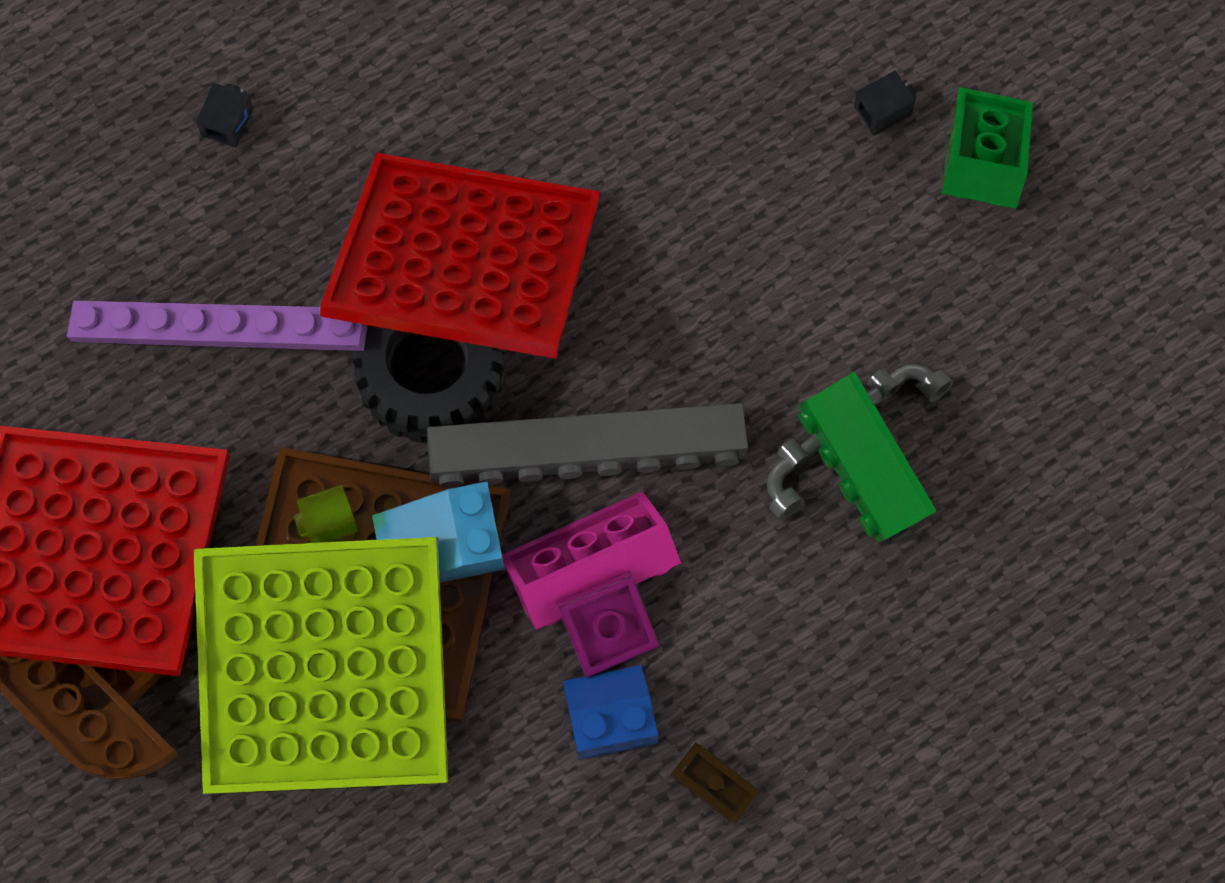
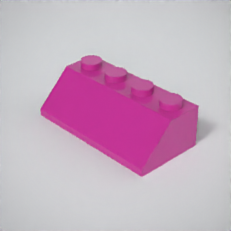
[502,491,681,630]

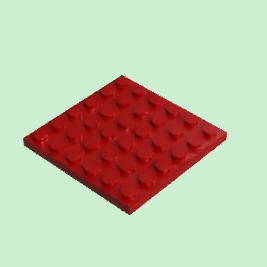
[320,153,600,359]
[0,426,231,676]

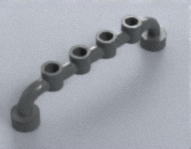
[766,364,953,521]

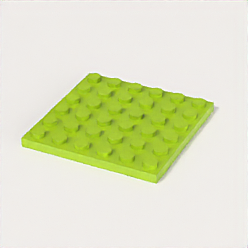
[194,537,448,794]

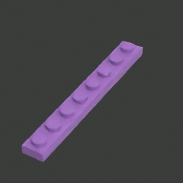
[67,301,368,351]

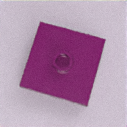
[556,571,660,678]

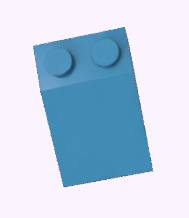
[372,482,505,583]

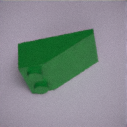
[941,87,1033,209]

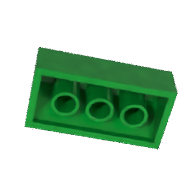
[798,371,936,542]

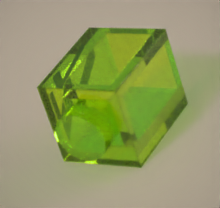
[293,485,358,543]

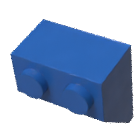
[563,665,658,760]

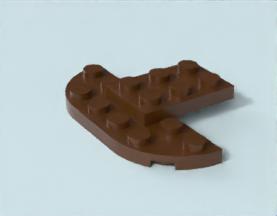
[0,647,189,780]

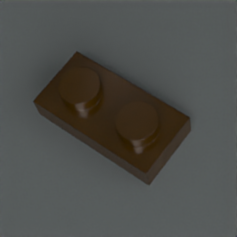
[671,742,761,826]

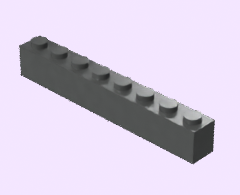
[427,403,748,488]

